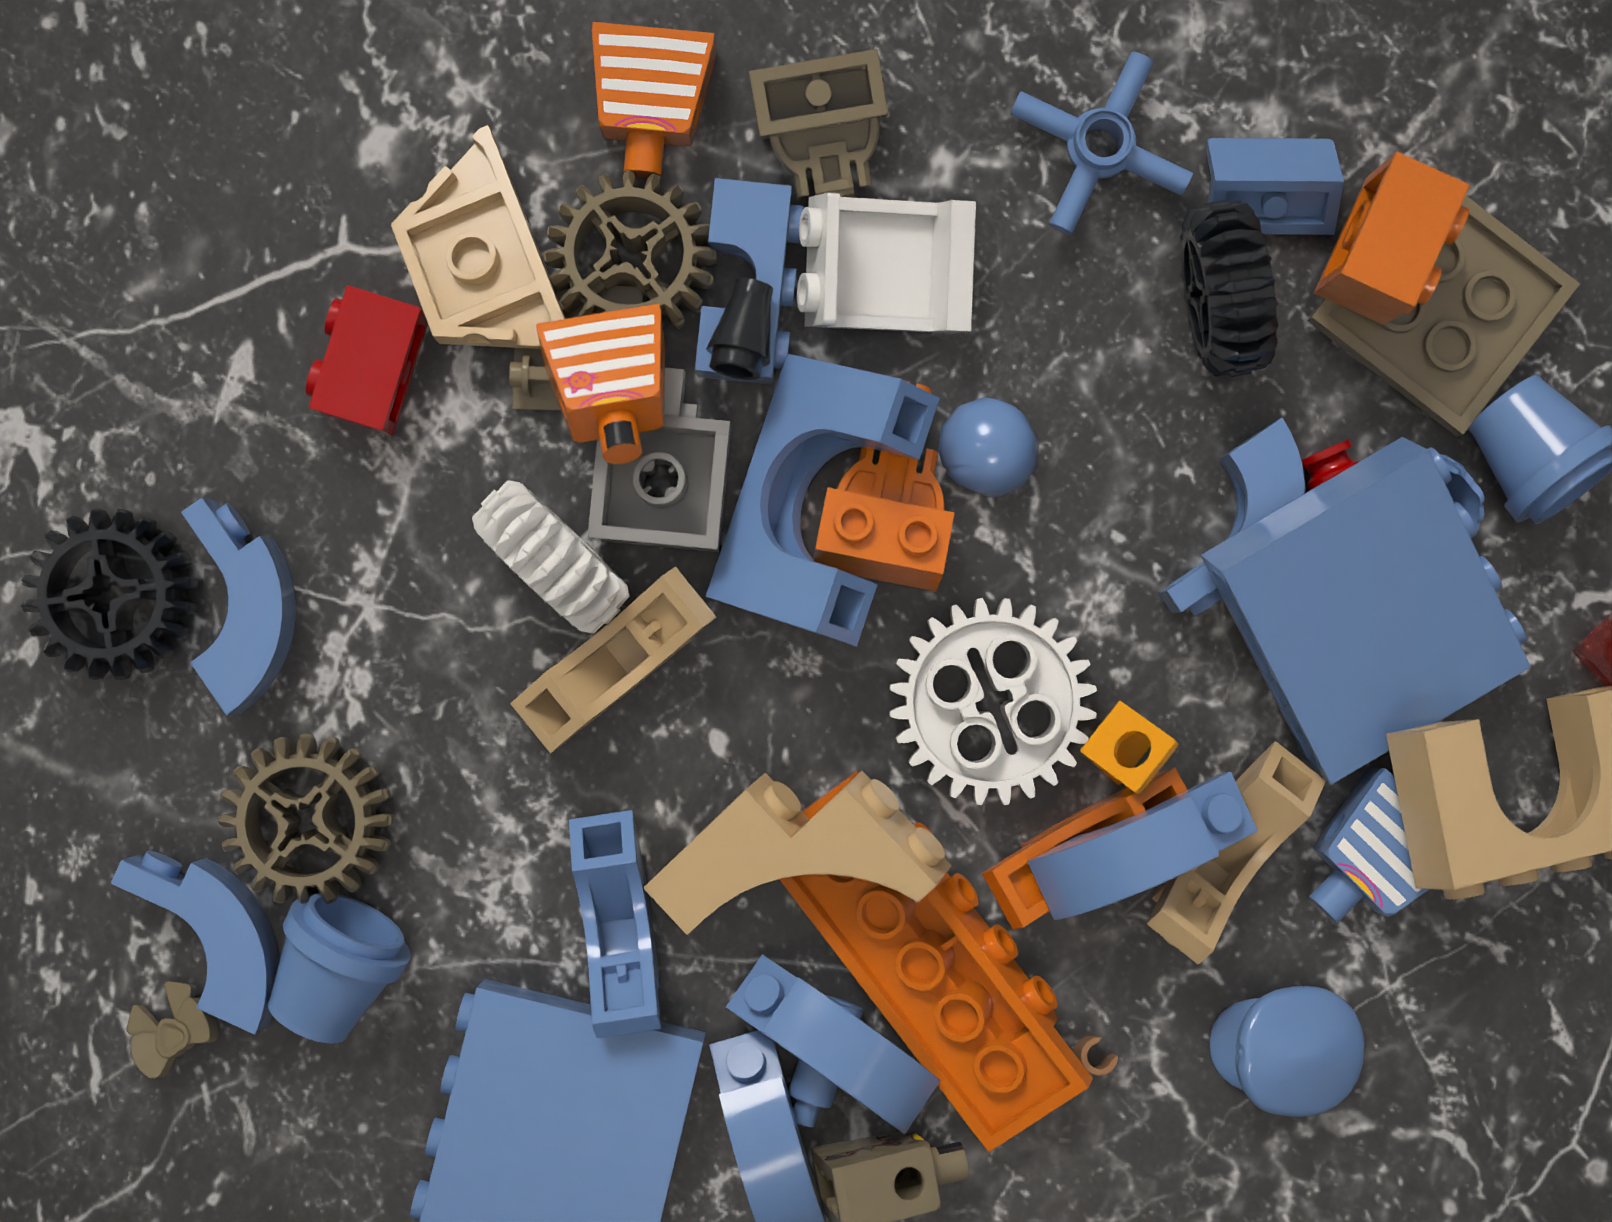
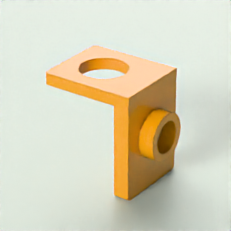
[1080,700,1179,795]

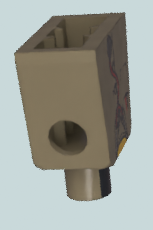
[811,1130,969,1222]

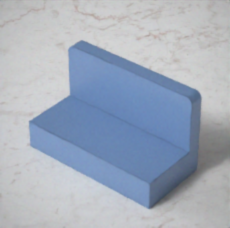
[1206,138,1344,235]

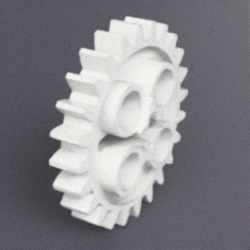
[889,598,1097,805]

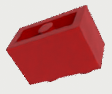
[305,285,428,436]

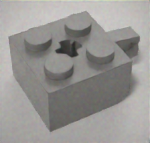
[587,368,732,553]

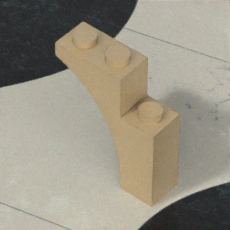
[643,771,952,935]

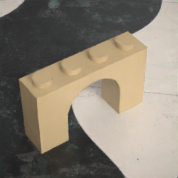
[1386,686,1612,900]

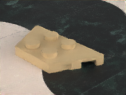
[391,125,566,349]

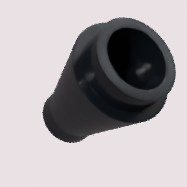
[706,278,773,380]

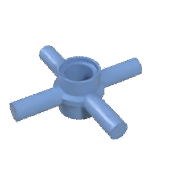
[1010,52,1193,235]

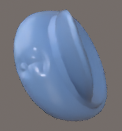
[1210,986,1365,1117]

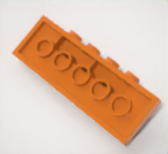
[779,771,1093,1152]

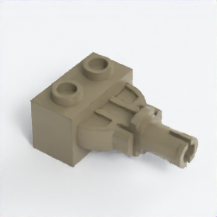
[749,49,888,198]

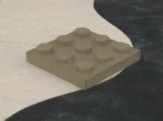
[1307,196,1580,437]

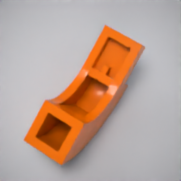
[982,768,1187,930]

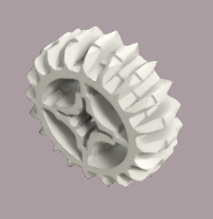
[472,480,630,633]

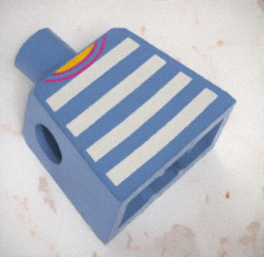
[1309,766,1429,924]

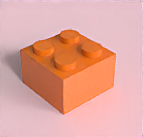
[1314,152,1470,325]

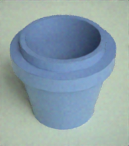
[1468,374,1612,524]
[267,893,411,1044]

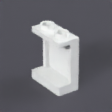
[797,193,976,333]

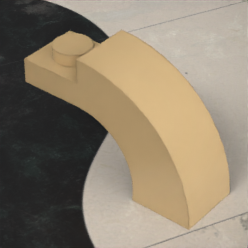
[510,567,716,754]

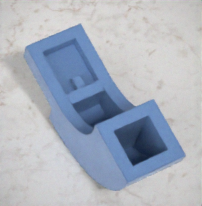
[1158,418,1305,616]
[181,497,296,716]
[1027,771,1258,920]
[569,810,661,1038]
[110,851,280,1034]
[726,954,941,1134]
[709,1030,827,1222]

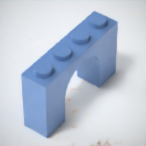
[706,354,940,647]

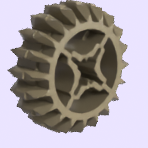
[544,170,717,329]
[218,733,395,904]

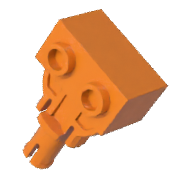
[813,381,955,592]

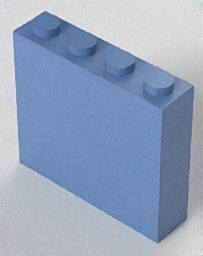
[1201,437,1531,785]
[410,979,706,1222]

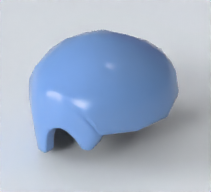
[938,397,1039,497]

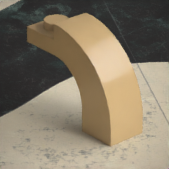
[1147,741,1326,965]

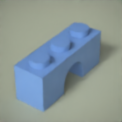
[695,178,803,385]

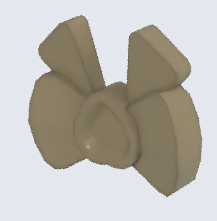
[126,981,219,1078]

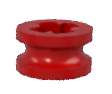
[1301,439,1360,491]

